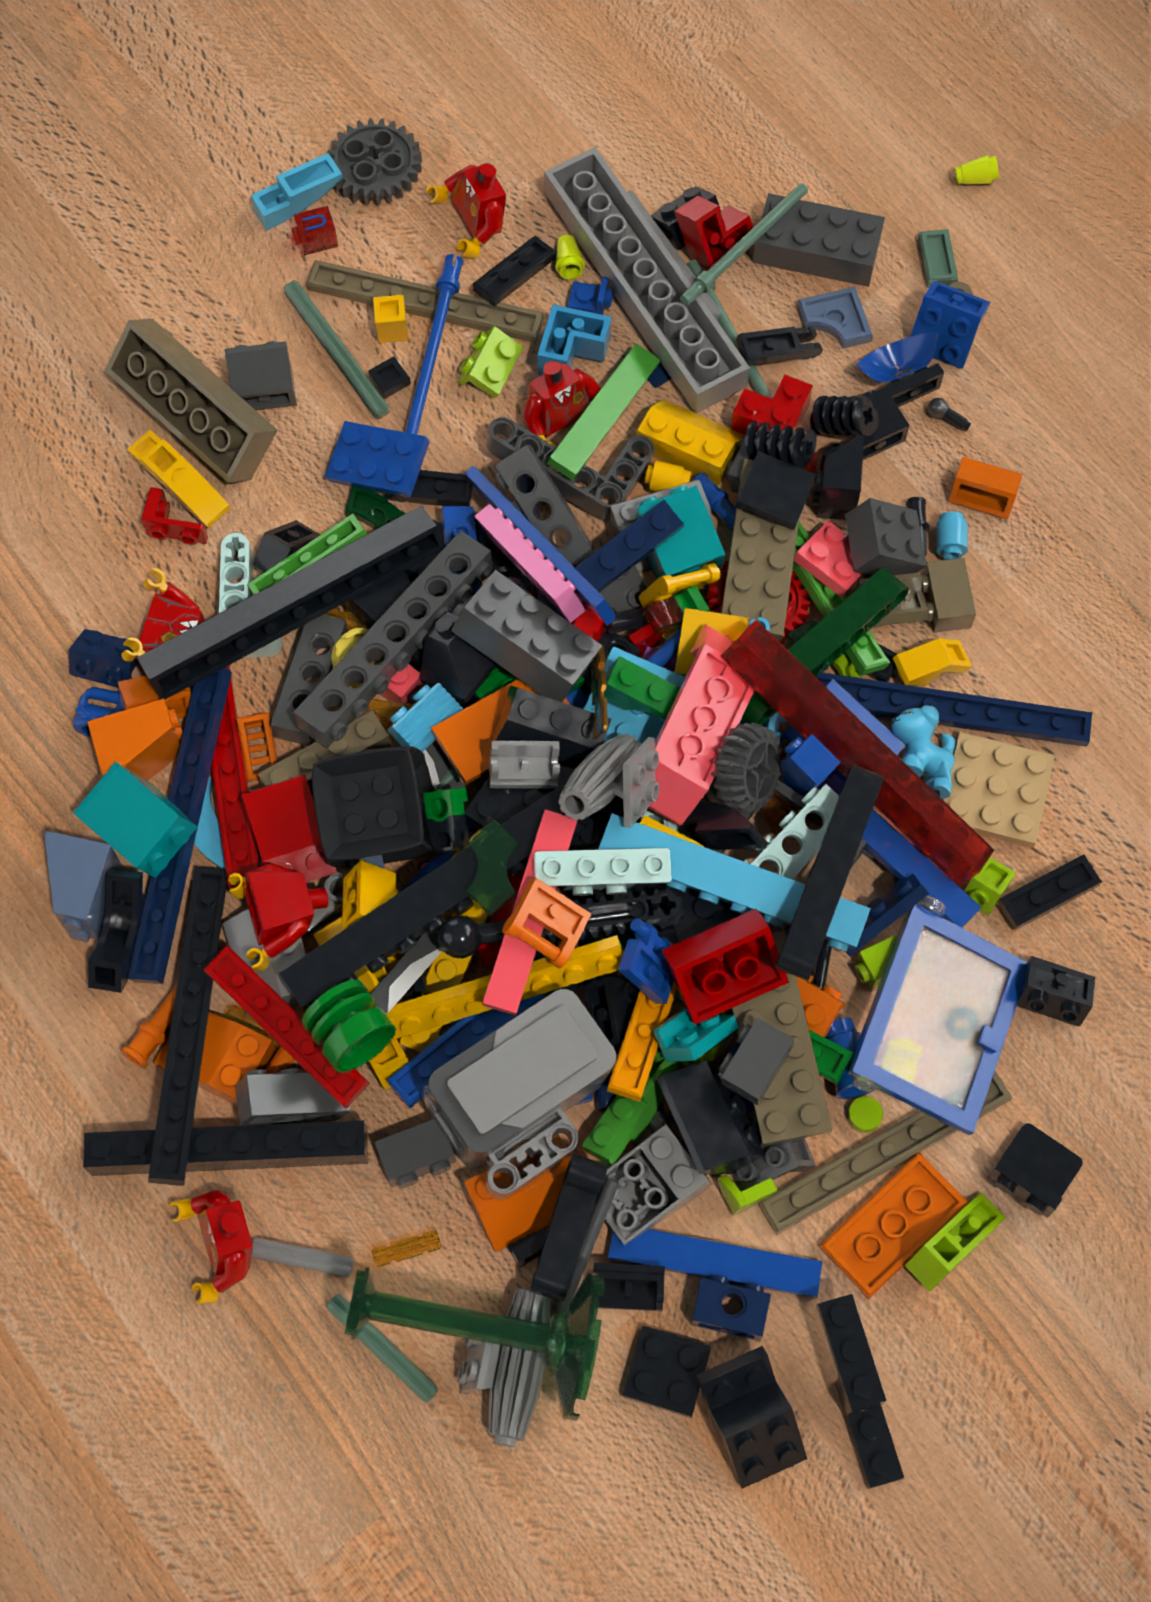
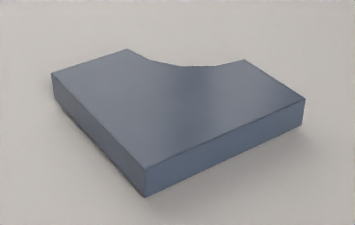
[797,287,873,349]

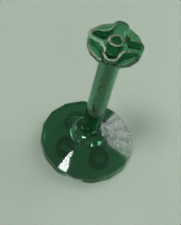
[344,1267,605,1421]

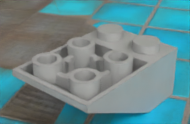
[595,1124,713,1245]

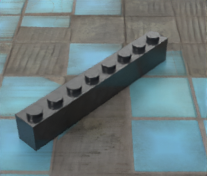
[83,1120,368,1176]

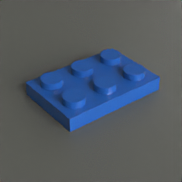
[325,421,430,498]

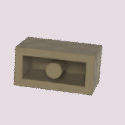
[921,558,976,633]

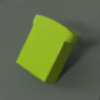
[717,1174,777,1216]

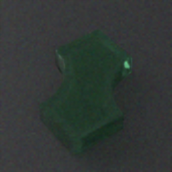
[467,819,518,917]

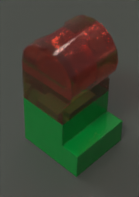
[643,586,710,636]

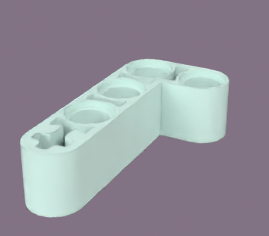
[219,533,283,657]

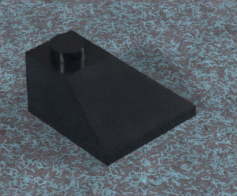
[420,611,498,703]

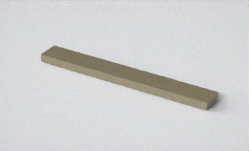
[306,260,544,343]
[759,1071,1013,1235]

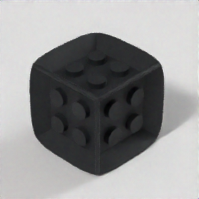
[312,746,437,868]

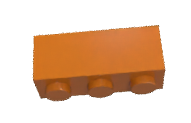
[464,1136,570,1253]

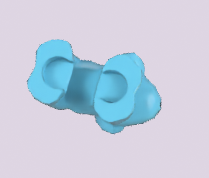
[887,705,956,803]

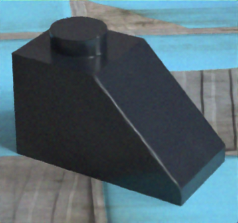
[253,520,320,573]

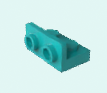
[654,1007,739,1062]

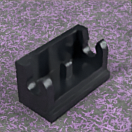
[592,1263,665,1311]

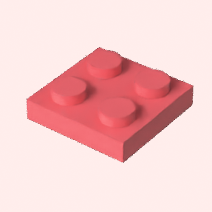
[793,520,865,598]

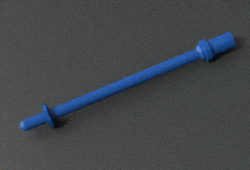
[405,254,464,434]

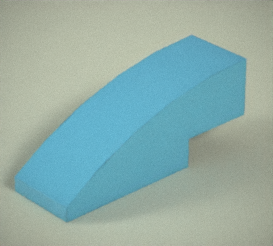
[251,153,343,231]

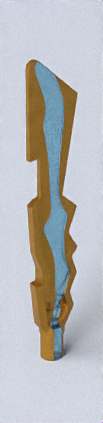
[590,643,608,740]

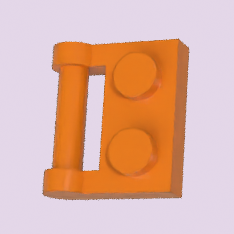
[502,878,591,969]

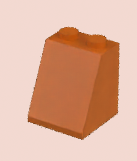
[87,698,183,781]

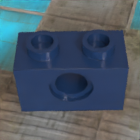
[691,1275,771,1342]

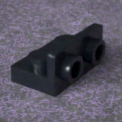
[1017,956,1095,1026]

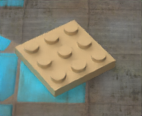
[937,732,1055,848]

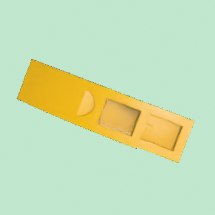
[127,429,231,528]

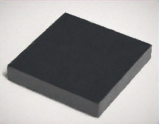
[735,451,816,530]

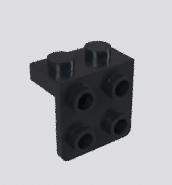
[988,1123,1083,1218]

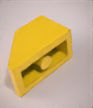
[342,860,398,931]

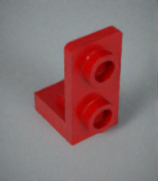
[141,487,208,545]

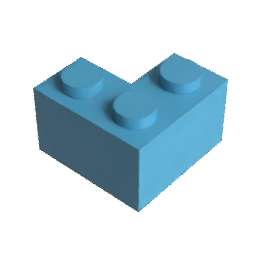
[537,304,612,375]

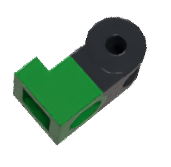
[423,788,469,854]

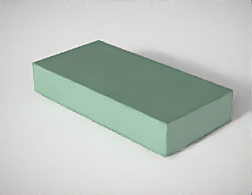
[918,229,958,288]

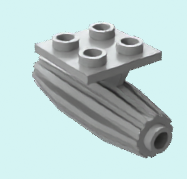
[559,733,659,828]
[457,1289,551,1447]

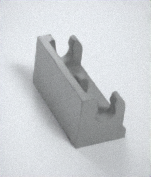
[489,741,560,789]

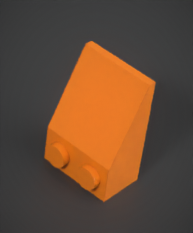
[153,1012,277,1107]

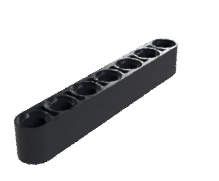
[775,764,884,981]

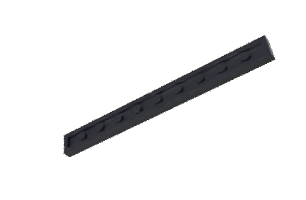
[148,867,228,1186]

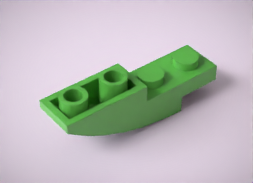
[581,1046,679,1166]

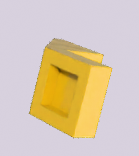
[893,638,972,686]

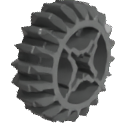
[712,723,782,813]

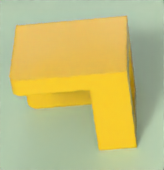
[373,295,409,343]

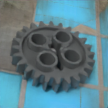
[327,118,422,205]

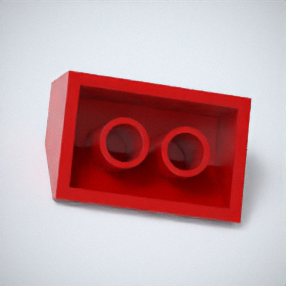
[662,909,789,1025]

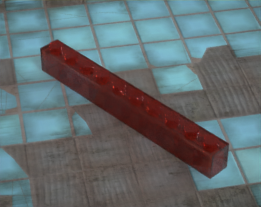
[720,619,994,887]

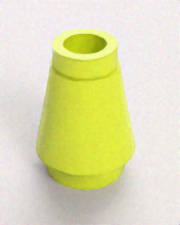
[955,154,999,185]
[556,234,585,280]

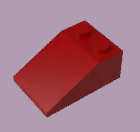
[241,774,337,883]

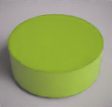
[847,1096,883,1133]

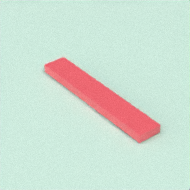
[482,809,578,1016]

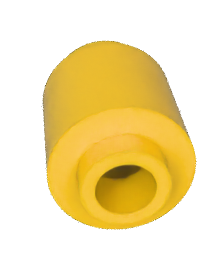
[644,460,692,492]

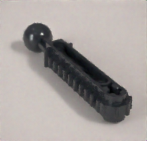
[438,889,685,959]

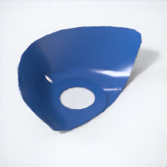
[857,331,938,382]

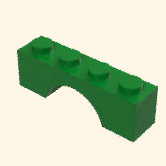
[604,656,680,720]

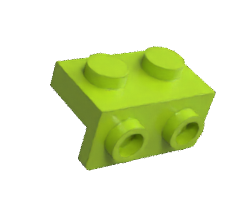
[458,326,523,398]

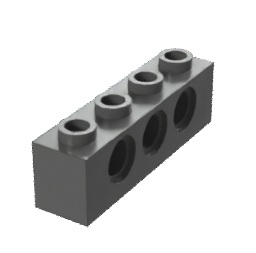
[495,445,596,567]
[270,615,348,746]

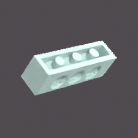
[744,784,839,879]

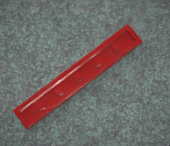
[204,945,370,1109]

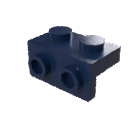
[69,629,139,688]

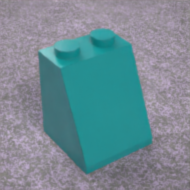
[635,485,725,579]
[73,761,197,878]

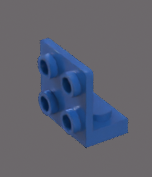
[910,280,990,368]

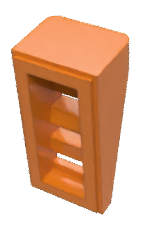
[236,712,278,782]

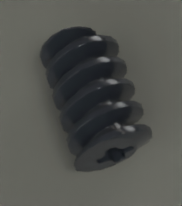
[810,396,879,436]
[745,420,817,468]

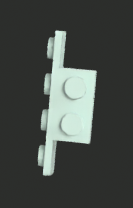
[533,848,672,896]

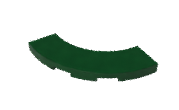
[345,485,416,583]

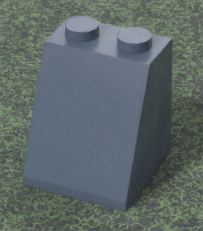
[44,831,124,942]

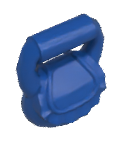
[73,687,124,738]

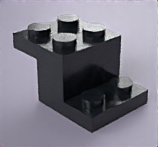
[696,1346,807,1489]

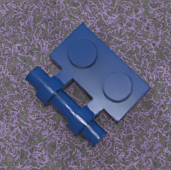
[618,918,674,1004]

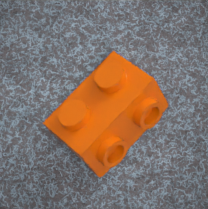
[796,975,847,1038]

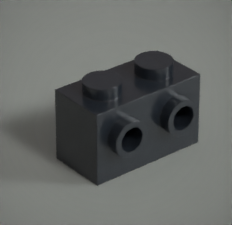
[583,976,638,1054]

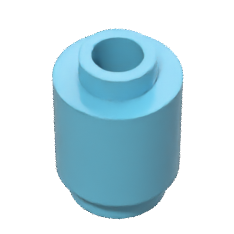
[936,511,968,560]

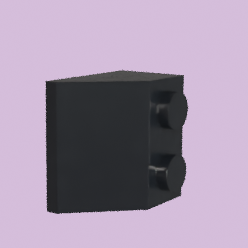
[812,435,864,520]

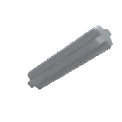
[252,1238,354,1277]

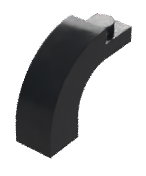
[88,867,146,993]

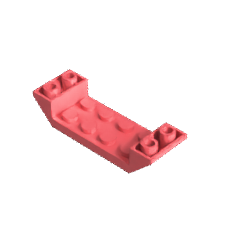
[648,624,761,826]

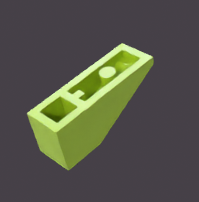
[905,1193,1006,1292]

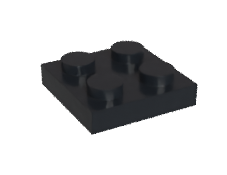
[623,1326,711,1418]

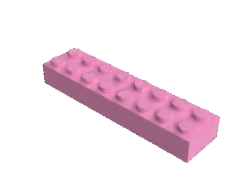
[474,504,586,623]

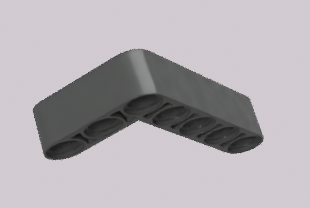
[486,417,654,520]

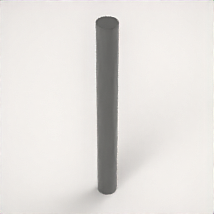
[553,1177,619,1315]

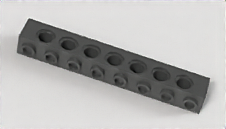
[293,531,493,749]

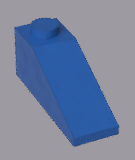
[780,734,841,794]

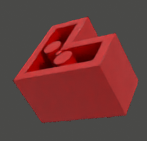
[675,196,753,270]
[731,374,813,435]

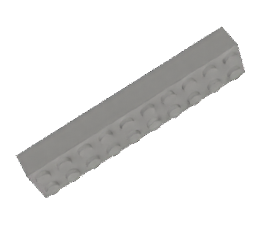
[544,147,750,413]

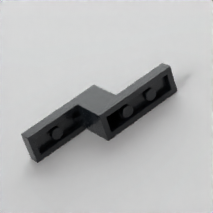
[820,363,944,471]
[817,1294,904,1489]

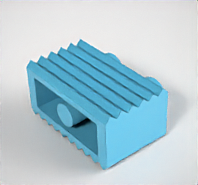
[387,683,464,752]

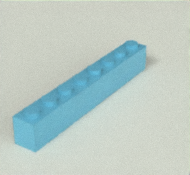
[598,813,871,952]

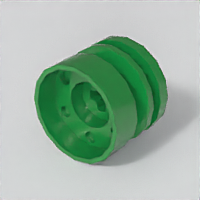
[302,979,396,1073]

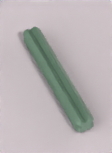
[326,1294,438,1403]

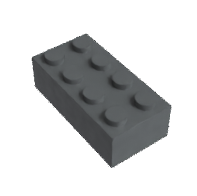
[753,193,885,287]
[451,570,602,702]

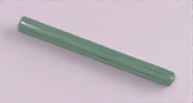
[284,280,389,419]

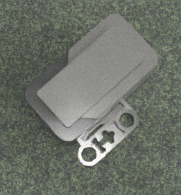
[422,989,616,1199]

